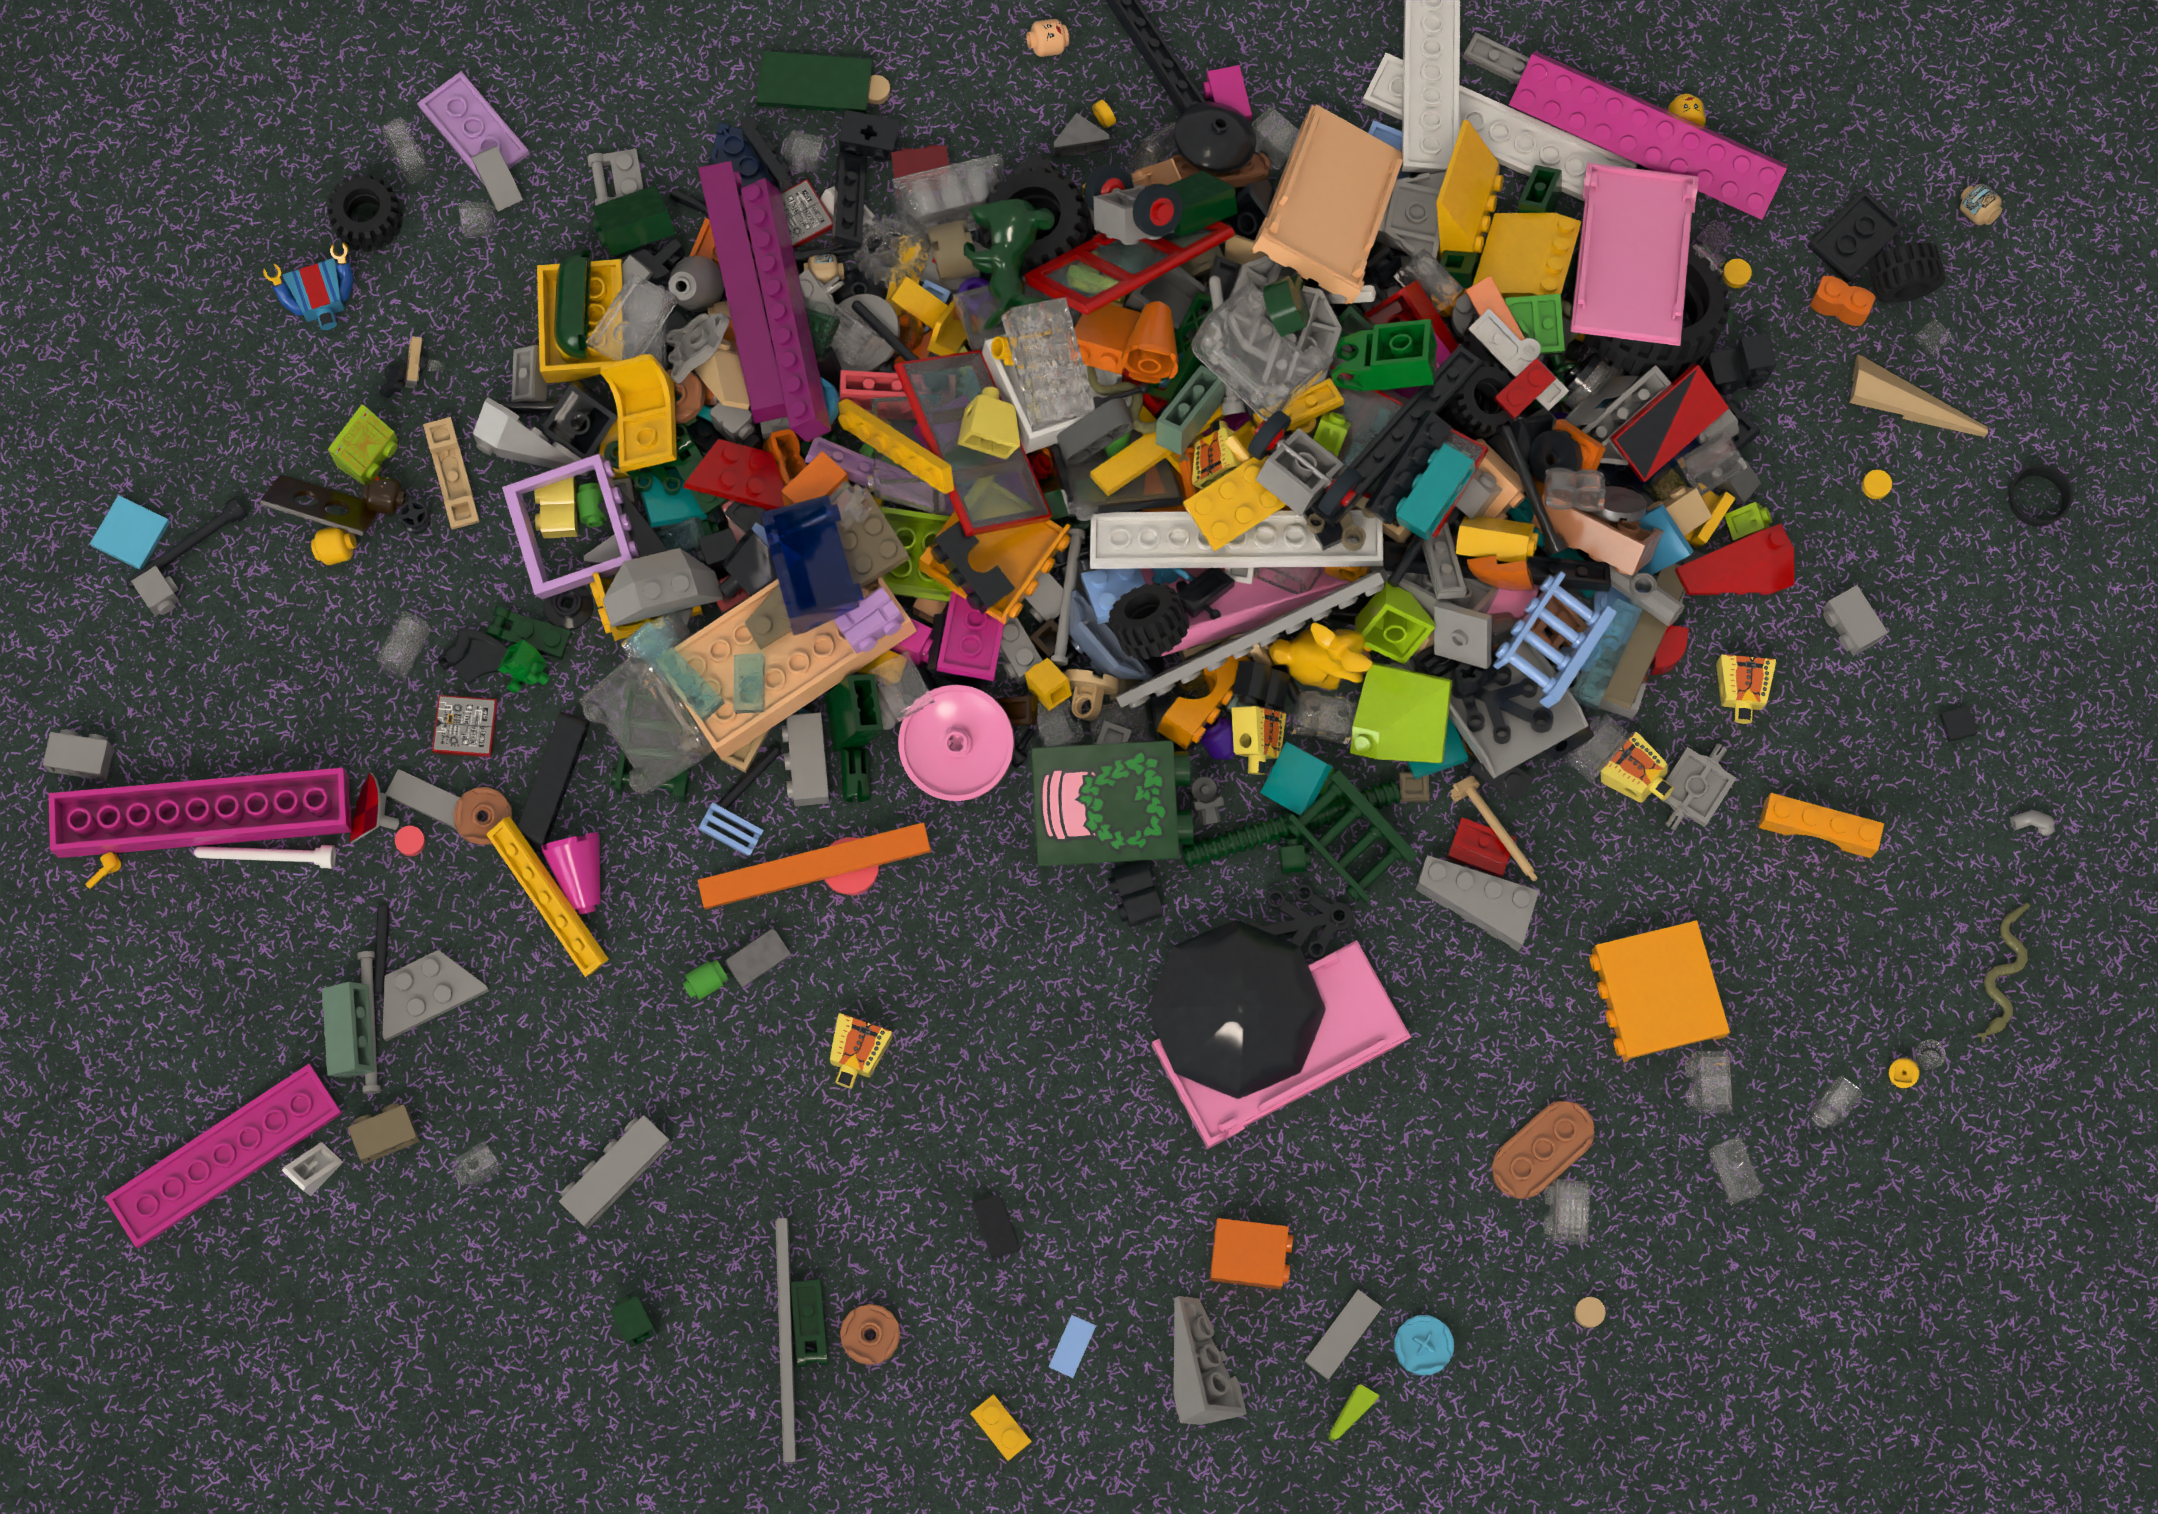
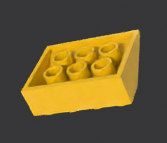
[1436,120,1504,258]
[1472,213,1582,300]
[537,259,625,383]

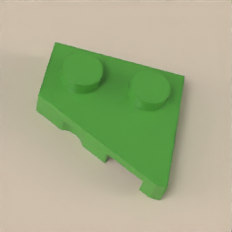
[1504,294,1565,354]

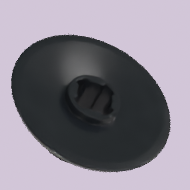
[543,586,594,630]

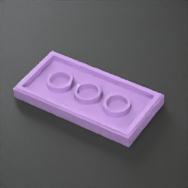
[417,71,530,184]

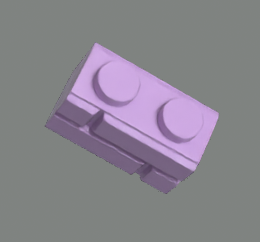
[834,587,905,654]

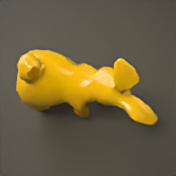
[1269,622,1373,690]

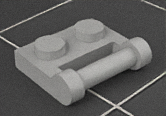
[587,149,644,205]

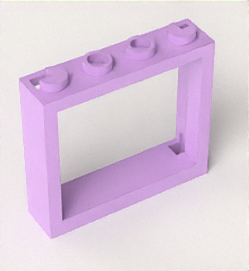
[502,454,639,599]

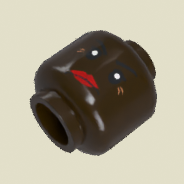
[362,476,406,515]

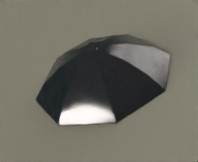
[1148,920,1326,1099]

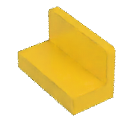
[927,299,974,356]
[1684,484,1735,549]

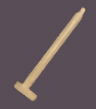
[1450,776,1538,881]

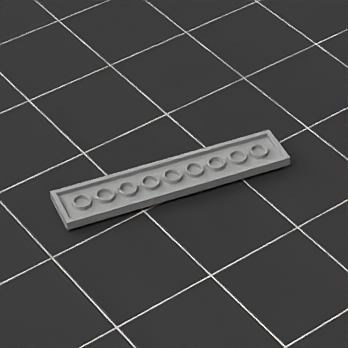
[1116,567,1389,709]

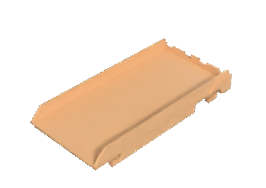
[1252,104,1403,304]

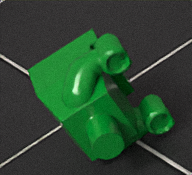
[497,640,550,694]

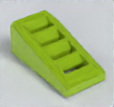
[1327,1384,1380,1442]

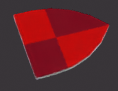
[349,772,399,843]

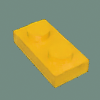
[970,1394,1031,1461]

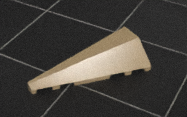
[1849,354,1988,437]

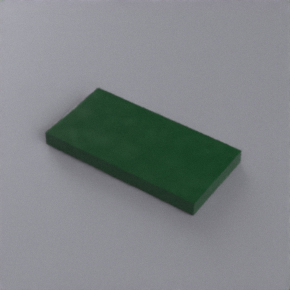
[756,51,873,114]

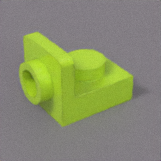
[1313,412,1351,458]
[1724,502,1772,542]

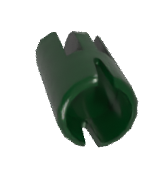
[840,749,871,802]

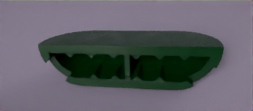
[554,250,592,358]

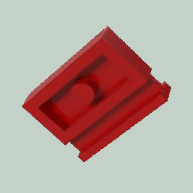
[1447,817,1517,878]

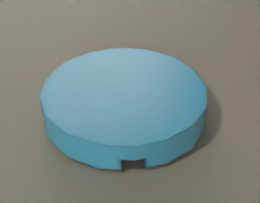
[1394,1315,1454,1375]

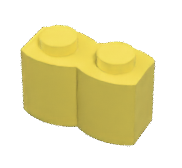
[534,476,578,539]

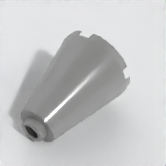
[669,256,725,312]

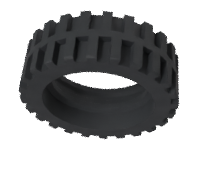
[1570,246,1731,379]

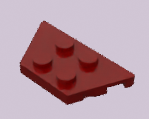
[683,439,786,514]

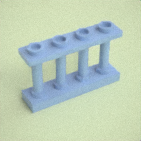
[1493,571,1617,708]

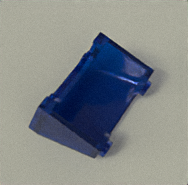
[760,495,864,636]

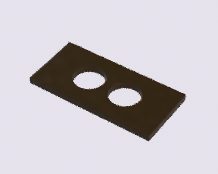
[260,475,380,536]

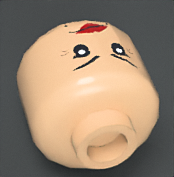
[1026,19,1069,57]

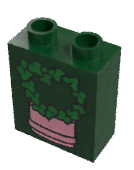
[1031,740,1194,866]

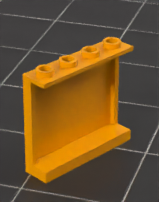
[919,477,1071,625]
[1589,920,1730,1062]

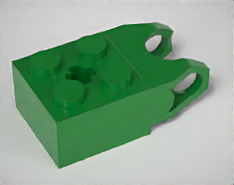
[1331,319,1437,391]

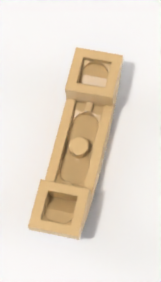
[423,417,479,530]

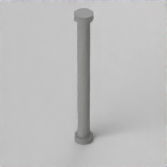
[1051,528,1086,666]
[357,951,381,1094]

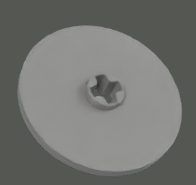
[821,294,900,372]

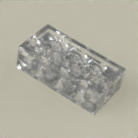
[1001,297,1095,427]

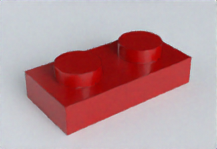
[1493,358,1556,419]

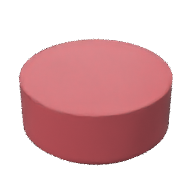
[395,826,426,856]

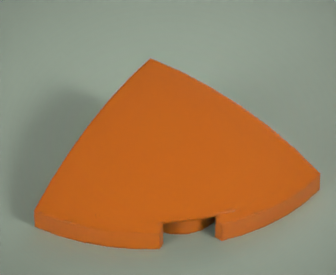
[1467,555,1534,591]

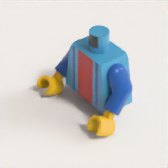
[263,242,354,330]

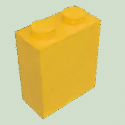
[1455,515,1539,562]

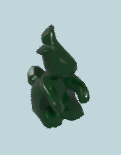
[963,199,1055,331]

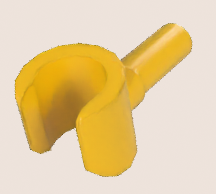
[85,852,121,889]

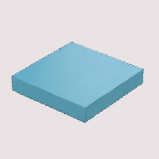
[90,495,170,570]

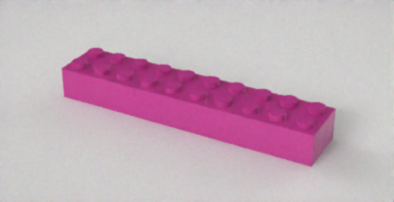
[1509,51,1788,220]
[48,768,352,858]

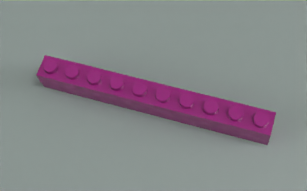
[698,161,788,424]
[741,178,831,442]

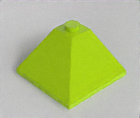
[880,506,952,603]
[1350,662,1452,763]

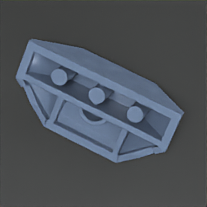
[1069,587,1155,680]

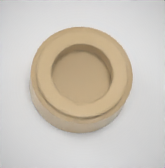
[869,75,890,104]
[1574,1297,1606,1328]

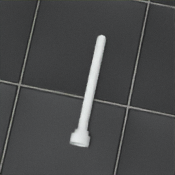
[194,845,336,869]

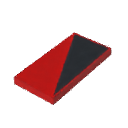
[1610,364,1729,482]

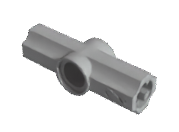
[1610,565,1685,626]

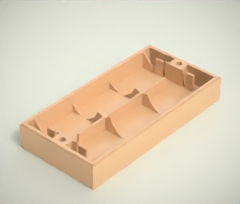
[656,570,917,760]

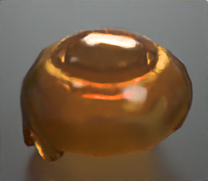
[894,310,924,355]

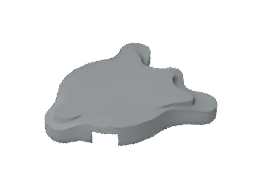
[666,313,729,384]

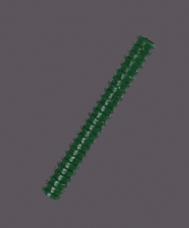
[1181,779,1401,869]

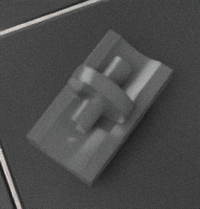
[1189,776,1224,825]

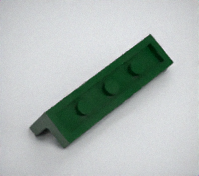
[1147,292,1230,404]

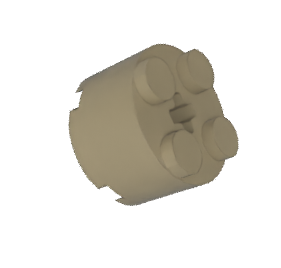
[927,219,979,282]

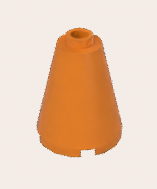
[1121,301,1179,384]

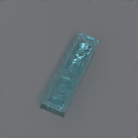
[1572,598,1643,710]
[626,621,725,722]

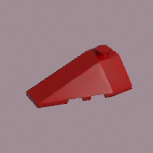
[1675,524,1794,595]

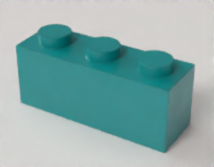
[1396,443,1476,541]

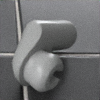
[2010,810,2055,836]

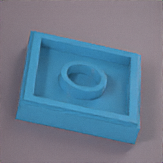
[1637,504,1693,575]

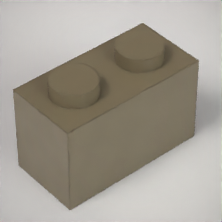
[348,1103,420,1164]

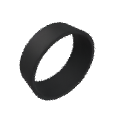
[2009,464,2073,527]

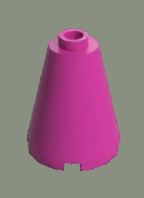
[541,832,600,915]

